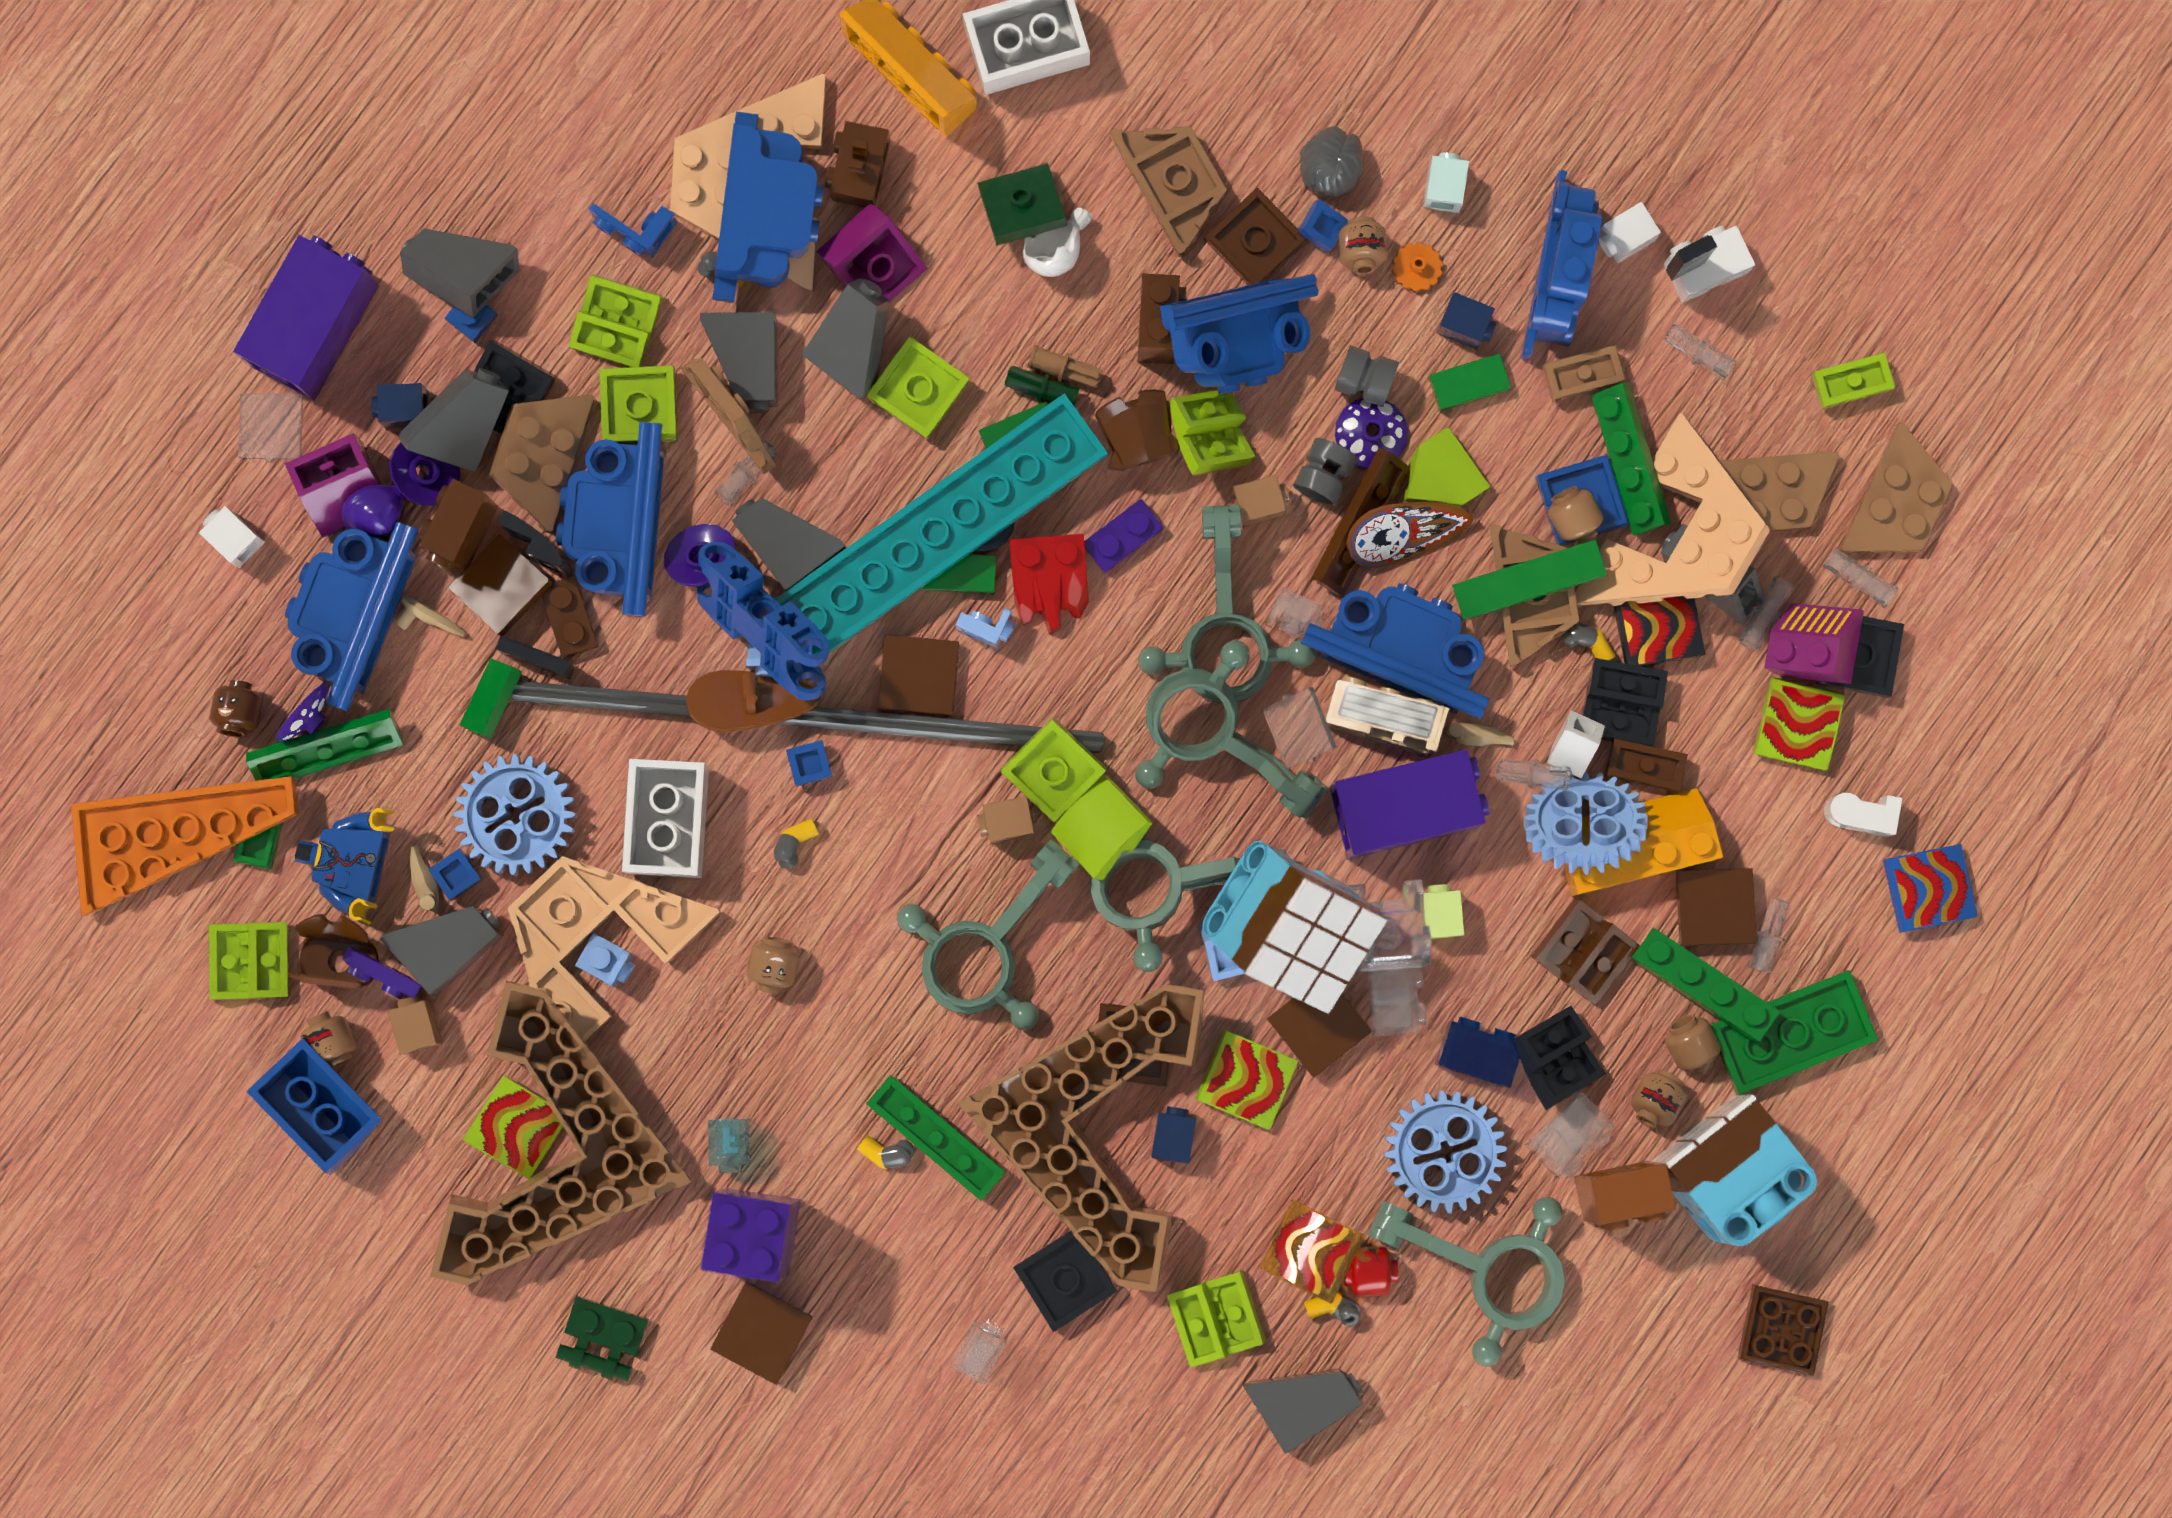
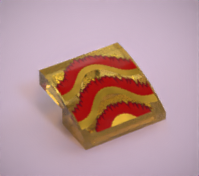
[1260,1199,1364,1304]

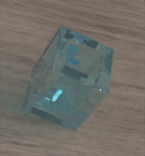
[708,1118,750,1173]

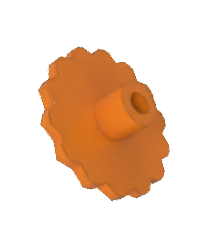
[1392,242,1443,292]

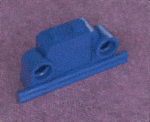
[712,111,824,303]
[1521,170,1602,361]
[1160,274,1319,394]
[556,422,665,617]
[285,522,419,711]
[1301,583,1490,719]

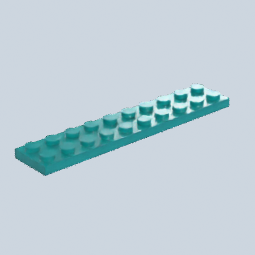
[775,393,1108,655]

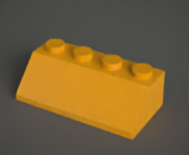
[839,0,977,138]
[1563,788,1724,897]

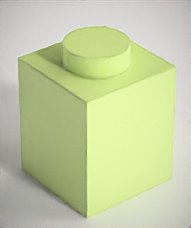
[1419,884,1464,940]

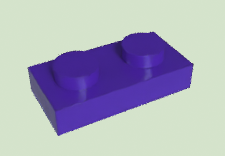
[1084,499,1164,574]
[343,946,421,999]

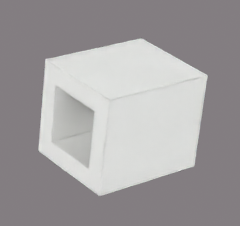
[1599,201,1661,263]
[199,506,265,569]
[1547,710,1605,778]

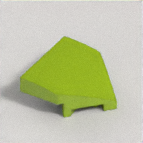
[1404,427,1490,507]

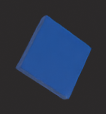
[1535,454,1630,546]

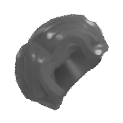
[1300,126,1363,198]

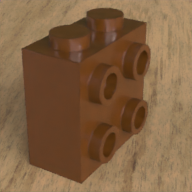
[1137,273,1186,364]
[419,478,499,574]

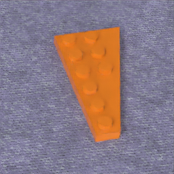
[71,776,299,916]

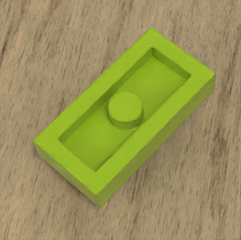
[1811,352,1895,409]

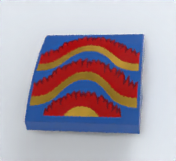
[1883,844,1978,933]

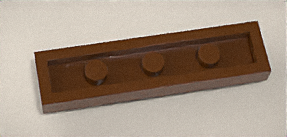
[1311,448,1411,597]

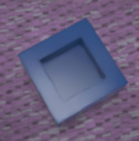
[1297,199,1348,253]
[444,305,498,343]
[786,740,833,787]
[429,848,483,901]

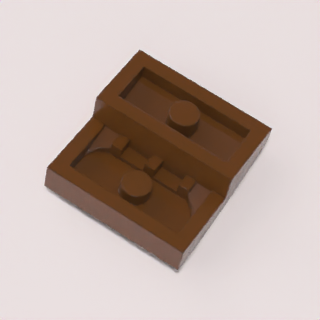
[1531,898,1640,1005]

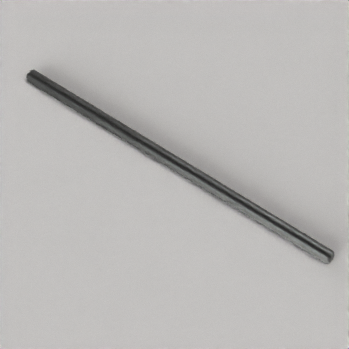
[512,681,1104,753]

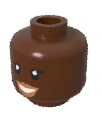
[209,680,263,738]

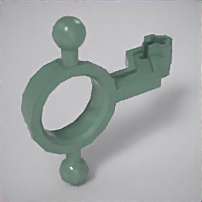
[1138,505,1316,703]
[1135,640,1328,819]
[1091,803,1287,972]
[897,839,1080,1031]
[1367,1197,1565,1367]

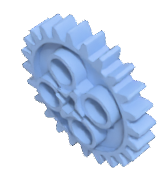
[453,754,577,876]
[1524,771,1648,875]
[1383,1090,1507,1213]

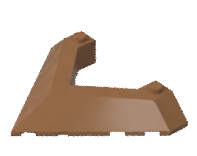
[430,981,692,1285]
[957,984,1204,1292]

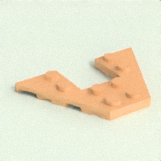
[670,74,827,293]
[1575,413,1770,609]
[507,856,721,1042]

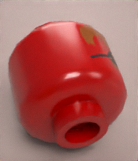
[1343,1247,1399,1296]

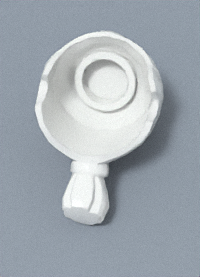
[1023,207,1092,277]

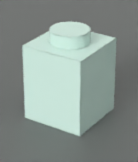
[1422,153,1469,213]

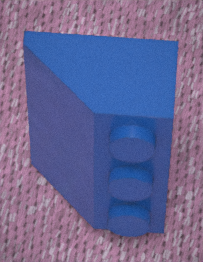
[246,1038,382,1175]

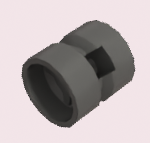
[1334,345,1399,407]
[1293,438,1358,506]

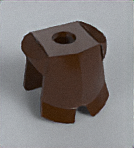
[1095,389,1180,472]
[289,914,379,989]

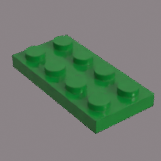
[1710,970,1878,1095]

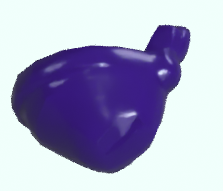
[341,483,406,538]

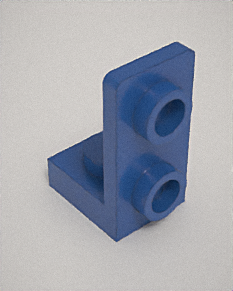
[589,203,678,258]

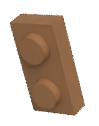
[1542,345,1625,402]

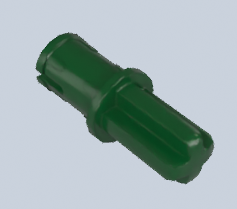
[1005,366,1080,405]

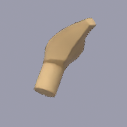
[394,597,466,637]
[1443,722,1514,746]
[410,845,439,914]

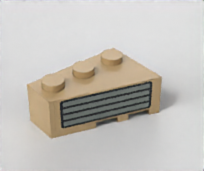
[1322,676,1449,758]

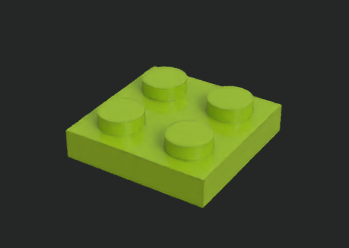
[867,336,970,440]
[599,365,678,444]
[1000,717,1107,822]

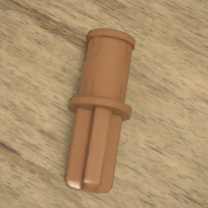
[1027,345,1102,389]

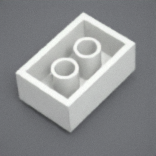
[963,0,1090,95]
[622,759,709,878]

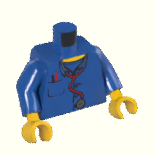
[295,808,395,925]

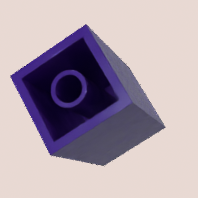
[233,235,379,401]
[1329,750,1489,860]
[700,1188,801,1282]

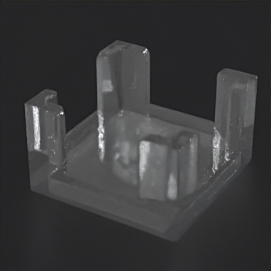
[1347,880,1431,972]

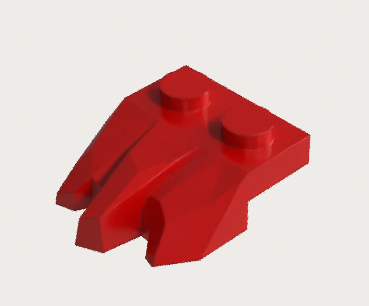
[1009,533,1089,635]

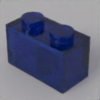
[1435,1017,1520,1088]

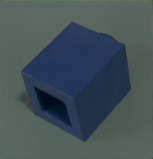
[1437,292,1497,350]
[371,383,429,429]
[1151,1106,1196,1164]

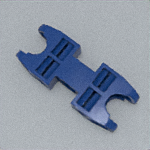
[696,542,829,700]

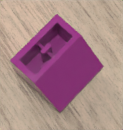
[284,433,381,538]

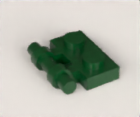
[556,1296,649,1382]

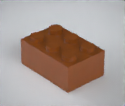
[1574,1161,1676,1231]

